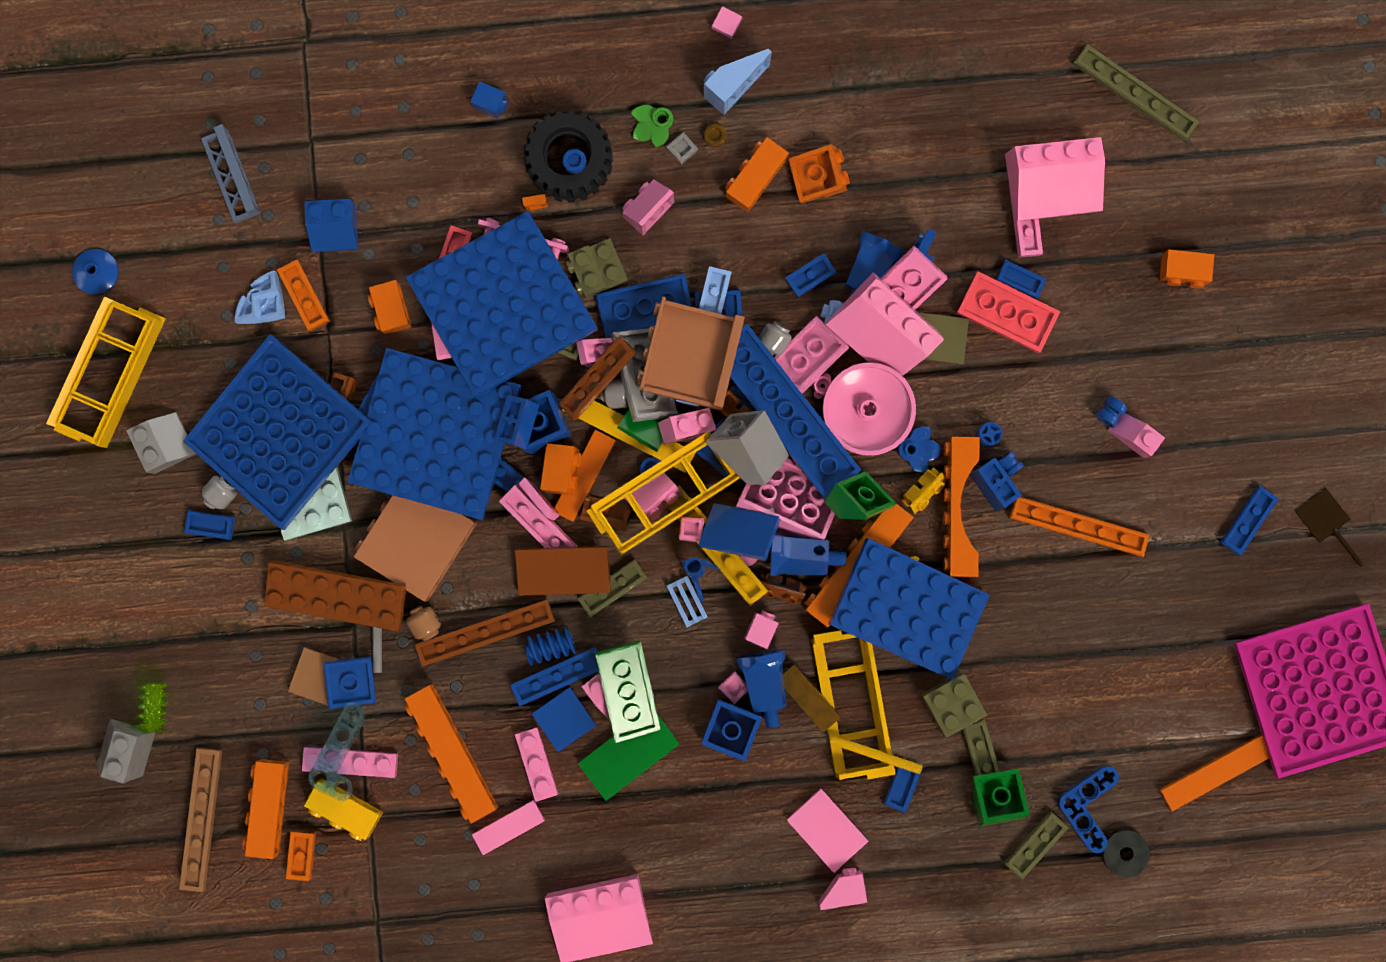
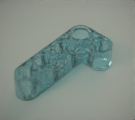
[309,702,366,801]

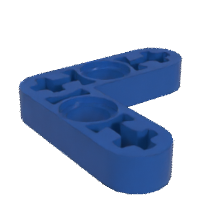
[1057,765,1119,853]

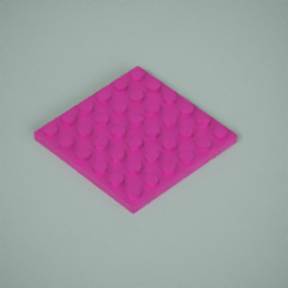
[1234,604,1386,779]

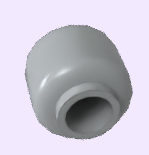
[758,321,792,356]
[600,378,629,409]
[202,475,237,509]

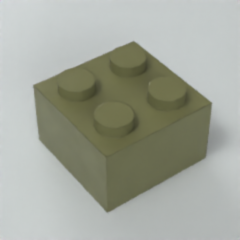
[920,672,988,738]

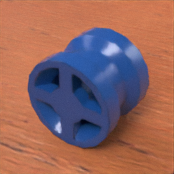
[976,422,1002,446]
[998,451,1024,477]

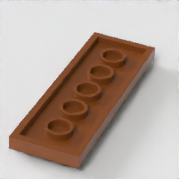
[264,560,406,632]

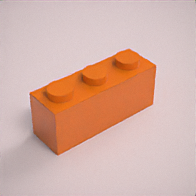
[725,137,789,213]

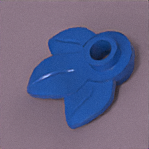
[898,427,942,472]

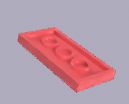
[956,271,1060,354]

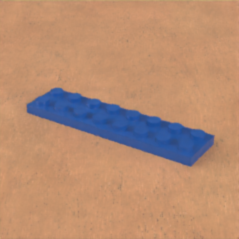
[730,324,861,499]

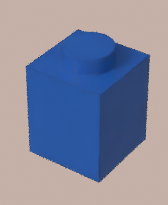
[470,81,508,119]

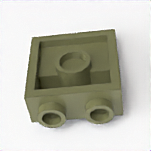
[566,238,628,299]

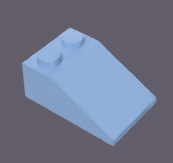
[704,49,772,115]

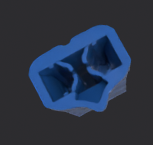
[845,231,904,298]
[771,534,846,576]
[737,649,787,728]

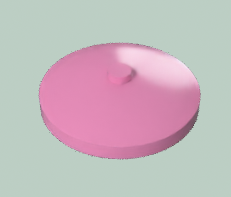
[822,363,916,456]

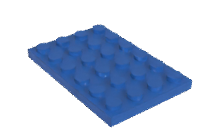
[828,538,990,679]

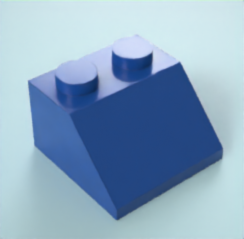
[304,199,358,252]

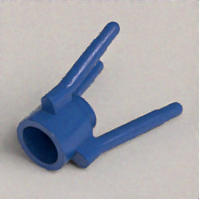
[682,557,720,602]

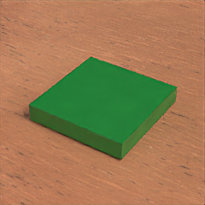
[617,409,680,452]

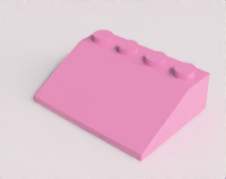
[1005,137,1105,222]
[825,272,944,376]
[736,458,835,540]
[545,874,653,962]

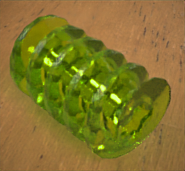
[135,683,169,732]

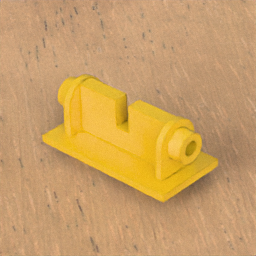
[902,467,946,514]

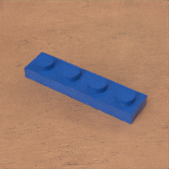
[510,647,598,706]

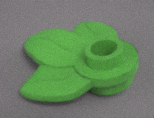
[631,105,673,148]

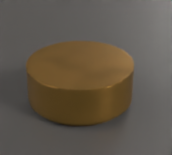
[704,123,727,148]

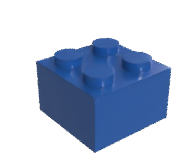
[524,390,572,455]
[701,698,762,761]

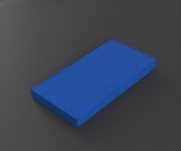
[595,274,692,338]

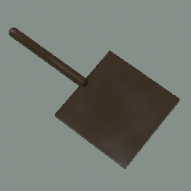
[1295,488,1363,567]

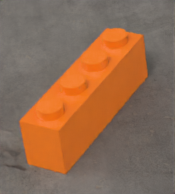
[243,759,289,859]

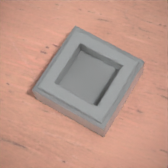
[666,132,698,165]

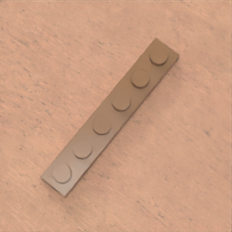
[179,747,222,892]

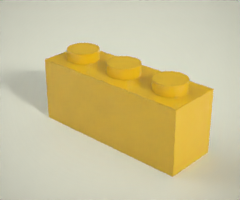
[304,778,383,841]

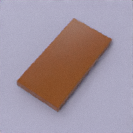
[515,546,611,596]

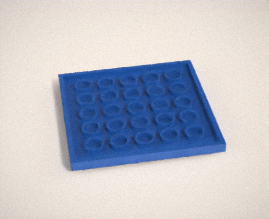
[406,211,598,398]
[183,334,372,530]
[347,348,521,520]

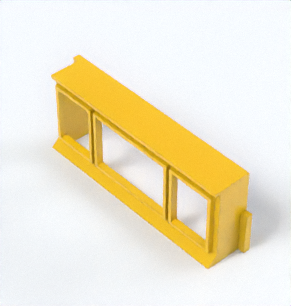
[46,297,166,448]
[586,430,741,556]
[811,630,895,780]

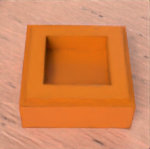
[522,194,548,211]

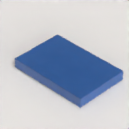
[699,503,780,561]

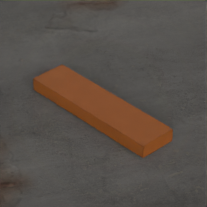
[559,336,637,420]

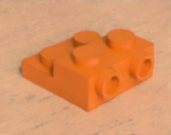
[789,144,850,204]

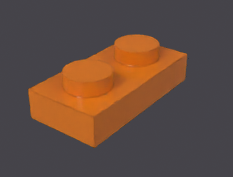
[286,831,316,881]

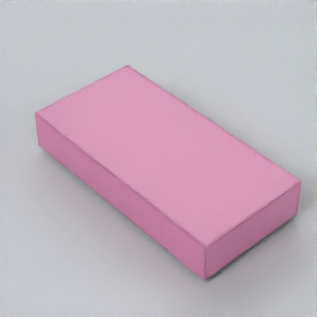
[519,478,560,520]

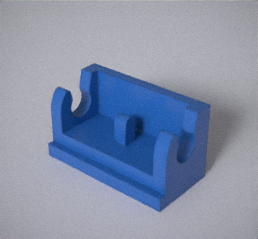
[494,395,539,450]
[969,458,1022,512]

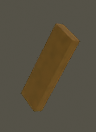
[783,664,841,733]

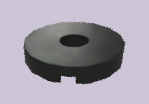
[1102,829,1150,877]

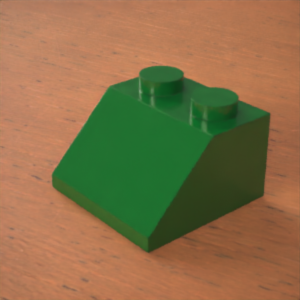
[825,471,897,520]
[972,769,1030,827]

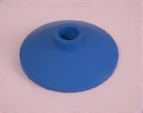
[72,249,119,295]

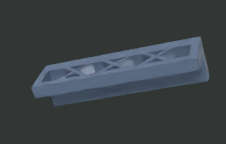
[201,124,261,224]

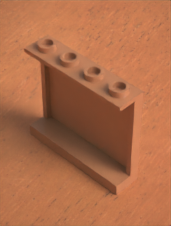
[637,297,745,411]
[354,495,478,602]

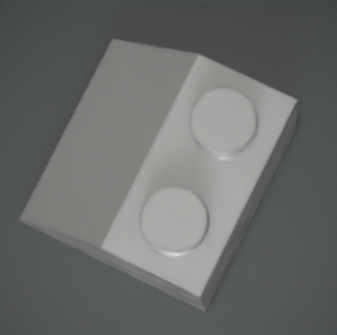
[126,412,196,474]

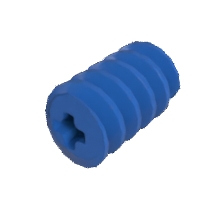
[525,626,576,666]

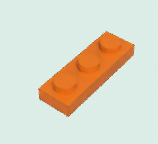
[277,259,330,332]

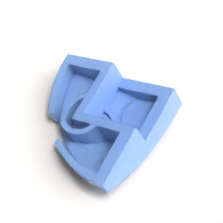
[235,270,285,324]

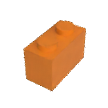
[1160,249,1215,288]
[368,280,412,335]
[540,444,581,495]

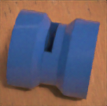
[1095,396,1128,428]

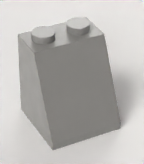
[706,410,789,485]
[97,719,156,783]

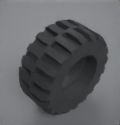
[523,109,613,203]

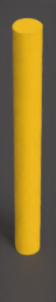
[830,735,923,774]

